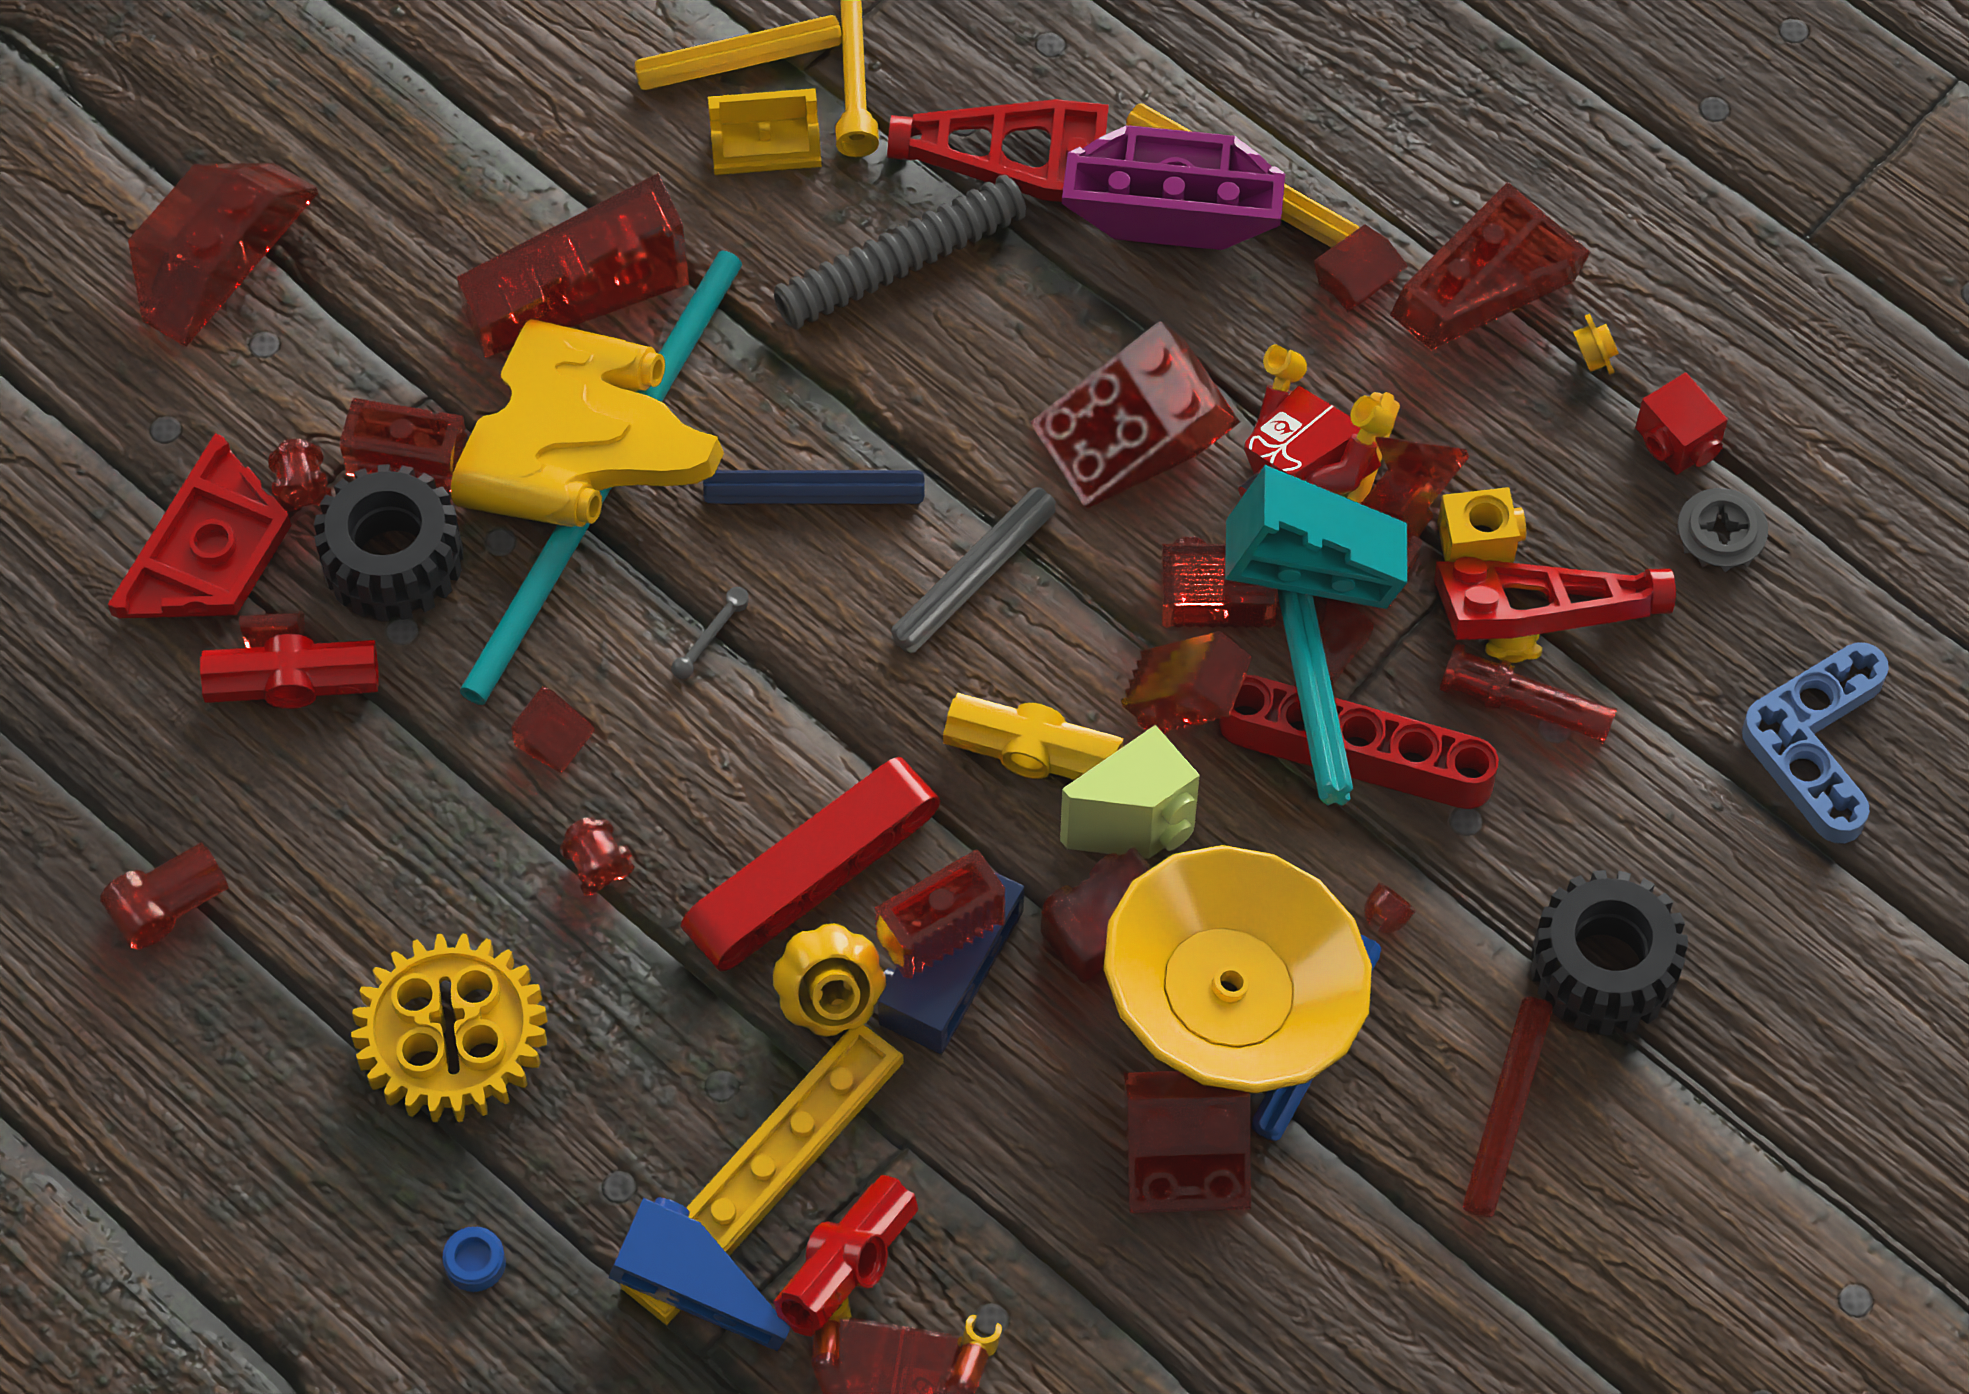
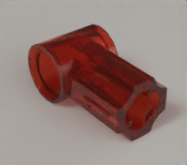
[100,842,229,949]

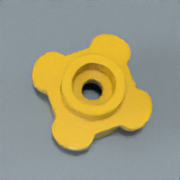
[1573,314,1619,375]
[1485,634,1542,663]

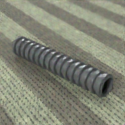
[774,175,1026,330]

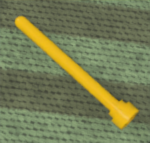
[835,0,879,157]

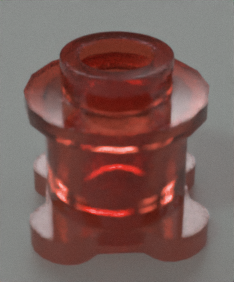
[268,438,332,512]
[560,817,635,896]

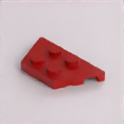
[108,433,292,618]

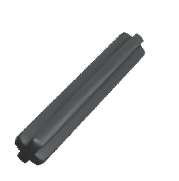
[891,487,1056,653]

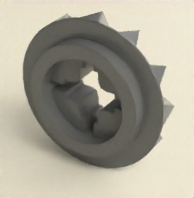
[1676,488,1768,573]

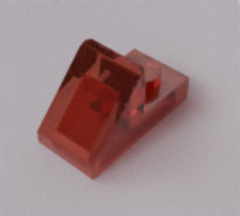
[1360,437,1469,531]

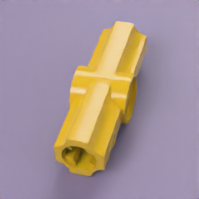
[943,693,1124,780]

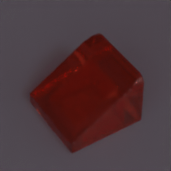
[239,611,305,648]
[511,686,595,774]

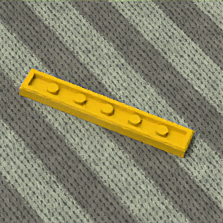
[620,1025,904,1325]

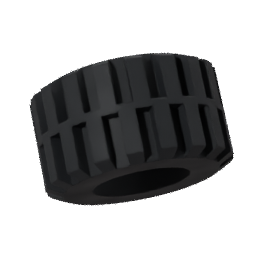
[314,464,464,621]
[1530,870,1688,1035]

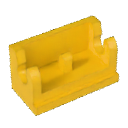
[708,88,822,175]

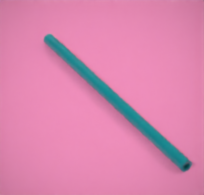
[460,251,742,705]

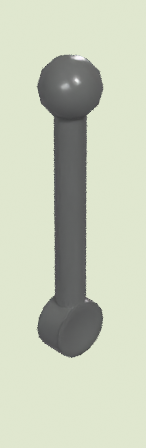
[671,587,749,679]

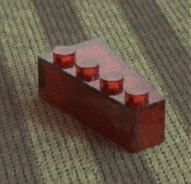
[457,173,689,358]

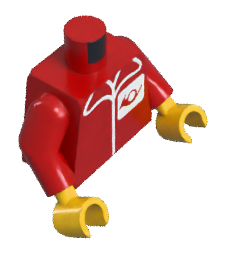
[1238,344,1394,498]

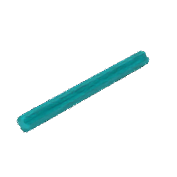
[1277,589,1353,806]

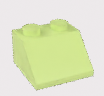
[1060,725,1200,859]

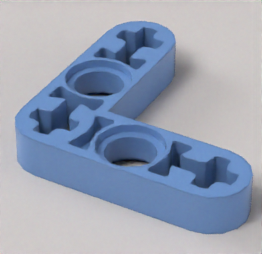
[1742,643,1889,843]

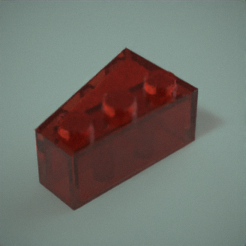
[1390,182,1591,350]

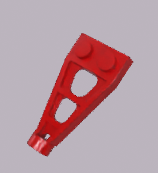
[887,99,1109,202]
[1434,557,1676,640]

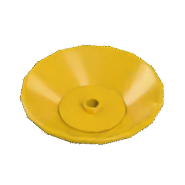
[1104,845,1372,1093]

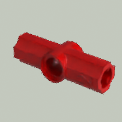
[200,634,379,709]
[773,1175,919,1337]

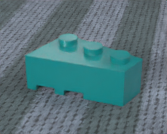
[1225,465,1407,609]

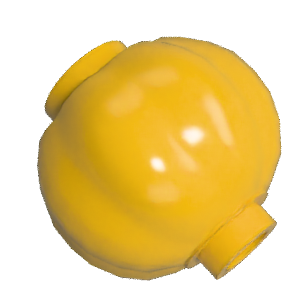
[773,923,886,1037]

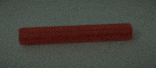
[1463,996,1553,1218]

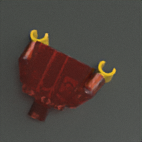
[811,1296,1002,1394]

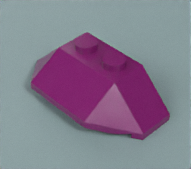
[1062,125,1286,250]

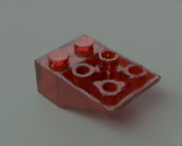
[1030,321,1241,508]

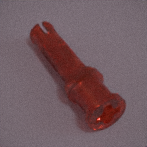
[1439,642,1617,744]

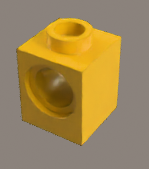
[1437,487,1526,563]

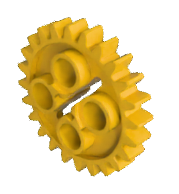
[351,933,548,1122]

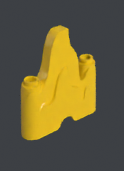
[451,319,724,527]

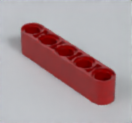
[1219,674,1499,809]
[680,757,941,971]

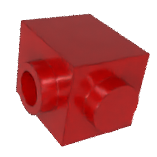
[1635,372,1728,475]

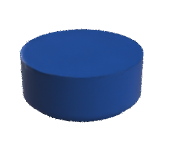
[443,1227,506,1292]

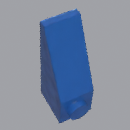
[608,1197,790,1351]

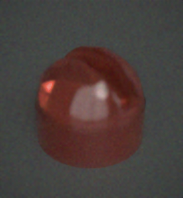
[1364,882,1416,934]

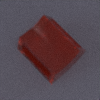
[1314,224,1408,313]

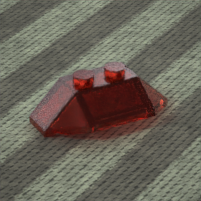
[128,163,318,347]

